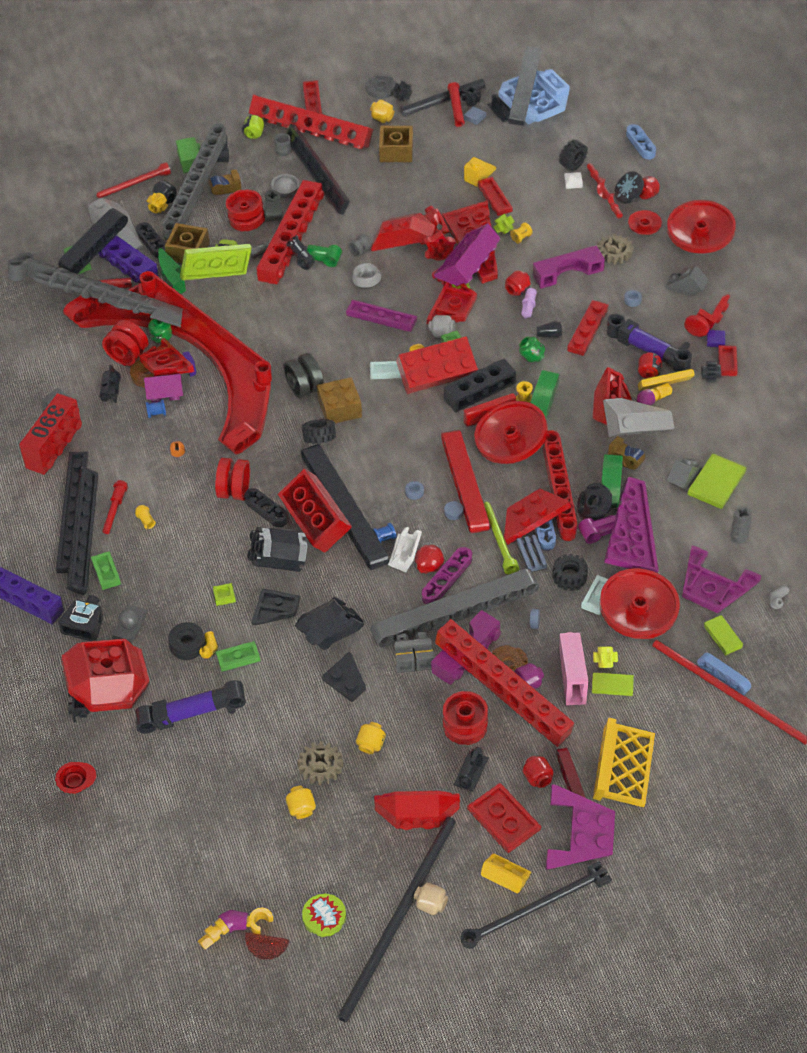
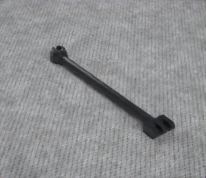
[461,861,612,949]

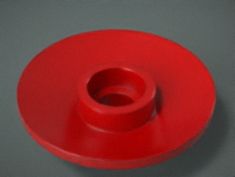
[628,210,662,235]

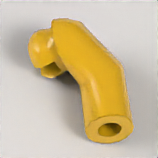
[199,631,218,659]

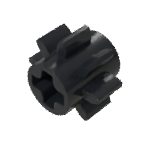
[392,81,413,102]
[462,86,481,106]
[701,361,721,383]

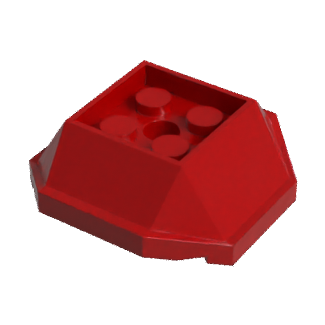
[61,639,150,712]

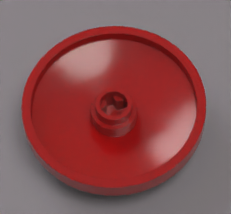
[667,200,736,254]
[474,401,548,464]
[599,568,680,639]

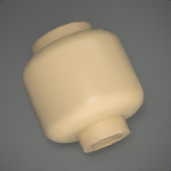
[414,882,448,915]

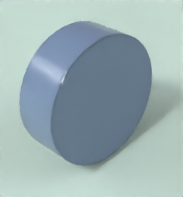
[624,290,642,307]
[405,481,424,500]
[444,501,463,520]
[530,609,540,629]

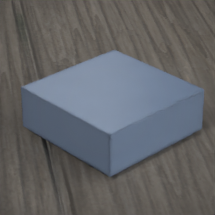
[464,106,486,125]

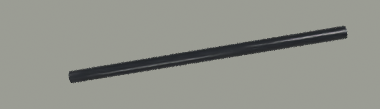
[337,817,456,1023]

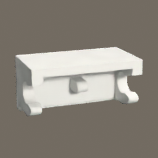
[388,527,422,572]

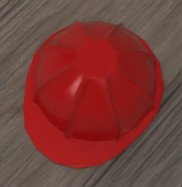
[55,762,96,794]

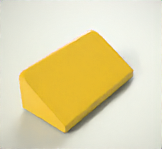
[481,853,531,893]

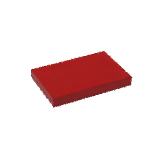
[467,783,541,853]

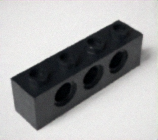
[444,358,516,413]

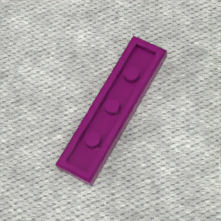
[346,300,417,332]

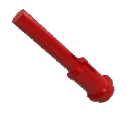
[102,480,128,534]

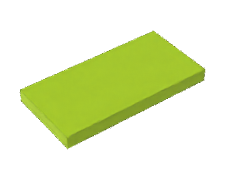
[180,244,252,280]

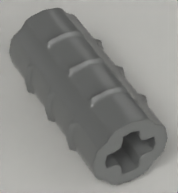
[730,506,752,544]

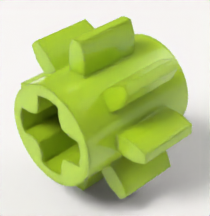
[494,214,515,235]

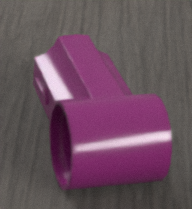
[578,515,616,544]

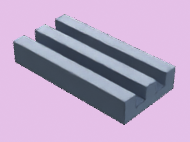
[517,535,547,572]

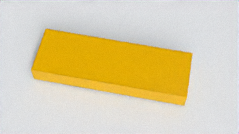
[638,369,695,391]

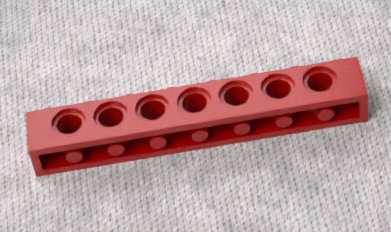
[248,95,374,149]
[256,180,324,285]
[435,619,575,747]

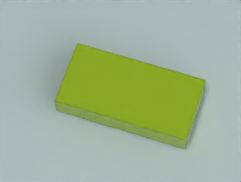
[704,615,743,656]
[592,672,634,696]

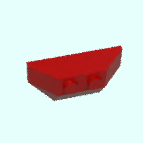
[371,212,436,252]
[593,367,632,426]
[374,791,460,830]

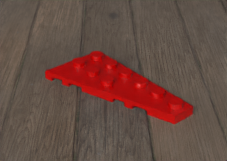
[442,200,498,284]

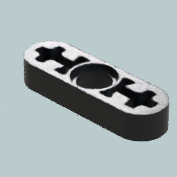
[136,222,166,258]
[244,488,288,527]

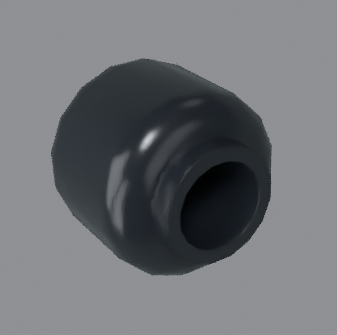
[152,180,177,204]

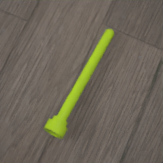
[484,502,519,575]

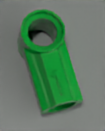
[307,244,342,267]

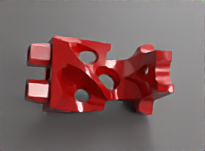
[419,205,456,261]

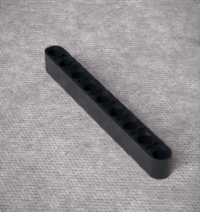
[301,444,389,571]

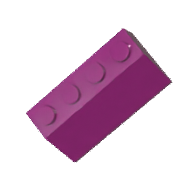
[434,223,501,286]

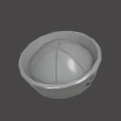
[271,174,299,198]
[352,263,381,288]

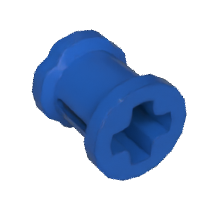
[146,399,166,418]
[372,522,397,543]

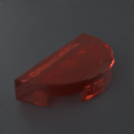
[245,932,289,959]

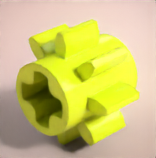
[593,646,618,668]

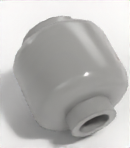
[429,315,455,338]

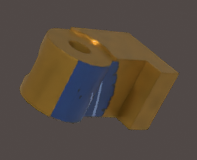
[209,169,242,195]
[608,436,645,470]

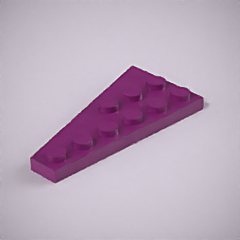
[604,477,659,573]

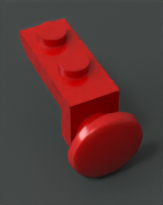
[684,294,731,337]

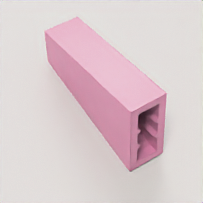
[559,632,588,705]

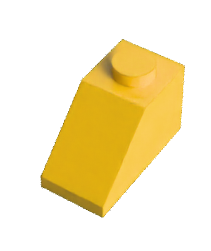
[464,157,496,187]

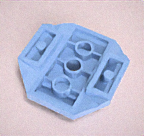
[498,69,570,125]

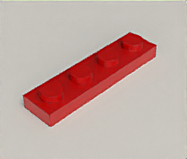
[567,300,609,356]

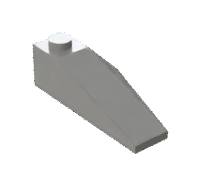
[88,198,143,250]
[603,398,674,437]

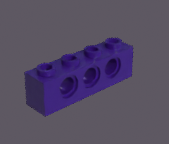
[98,235,159,284]
[0,567,64,625]

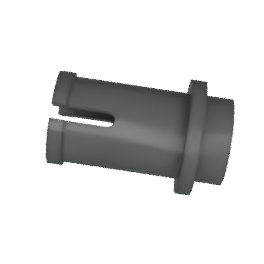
[250,241,269,258]

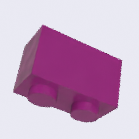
[144,374,184,403]

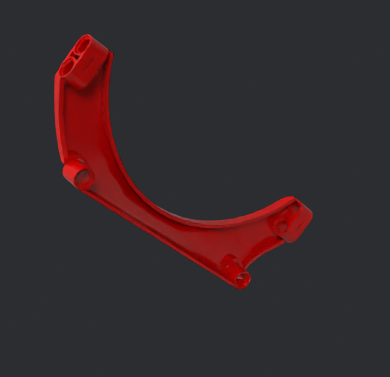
[63,271,272,455]

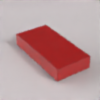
[718,345,738,376]

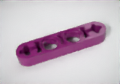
[422,547,472,604]

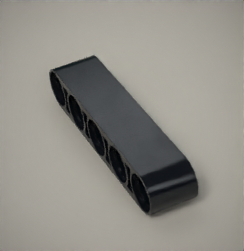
[58,208,128,274]

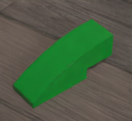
[159,248,186,294]
[531,370,560,418]
[602,454,623,508]

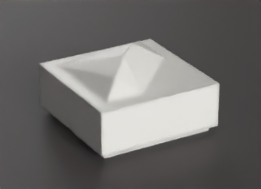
[564,172,583,189]

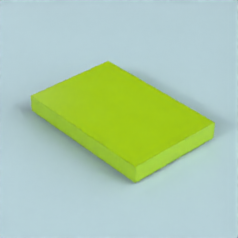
[687,453,747,509]

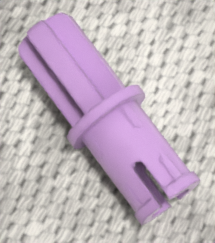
[521,288,537,319]

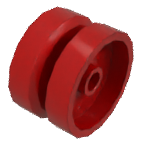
[226,189,265,231]
[102,320,149,366]
[215,457,251,501]
[443,691,488,745]

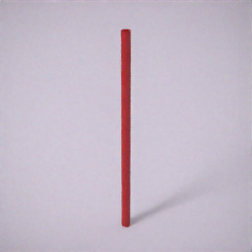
[652,640,807,745]

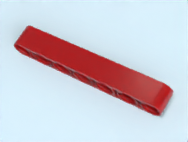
[441,430,490,534]
[543,430,577,541]

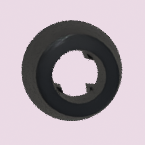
[536,321,563,338]

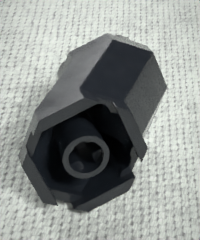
[247,527,308,572]
[295,596,364,650]

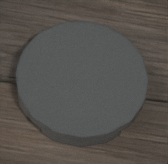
[365,75,396,99]

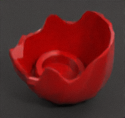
[414,544,445,574]

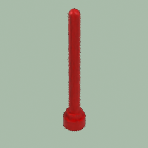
[96,162,171,198]

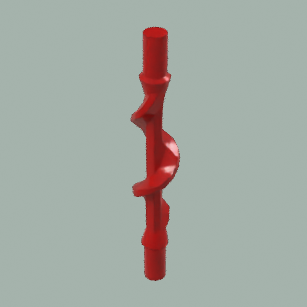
[587,163,623,219]

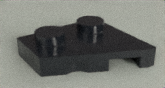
[252,588,300,626]
[322,652,366,702]

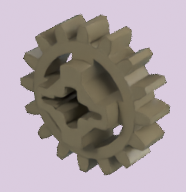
[596,233,633,265]
[297,741,343,785]

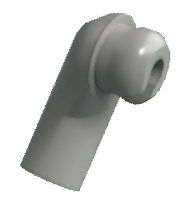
[769,585,789,610]

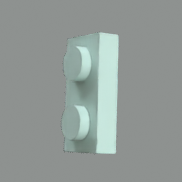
[581,575,608,615]

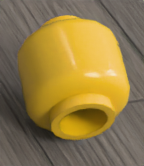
[370,99,395,123]
[356,722,386,754]
[285,785,316,819]

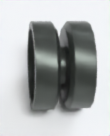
[283,352,324,399]

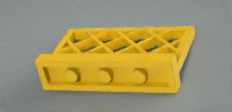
[592,717,655,808]

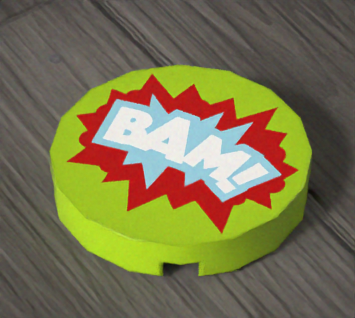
[302,893,346,937]

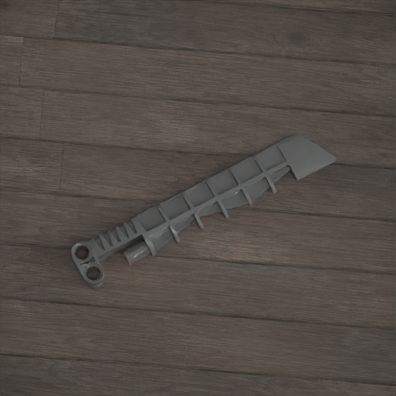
[8,252,183,327]

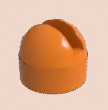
[170,441,185,457]

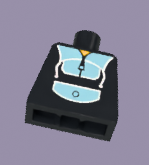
[58,595,103,641]

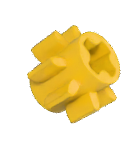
[146,193,168,214]

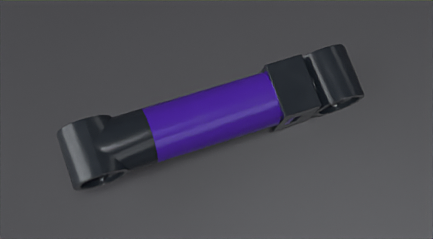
[607,314,692,372]
[135,680,246,734]

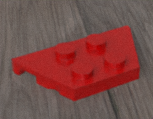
[426,282,477,324]
[139,339,194,376]
[504,488,571,545]

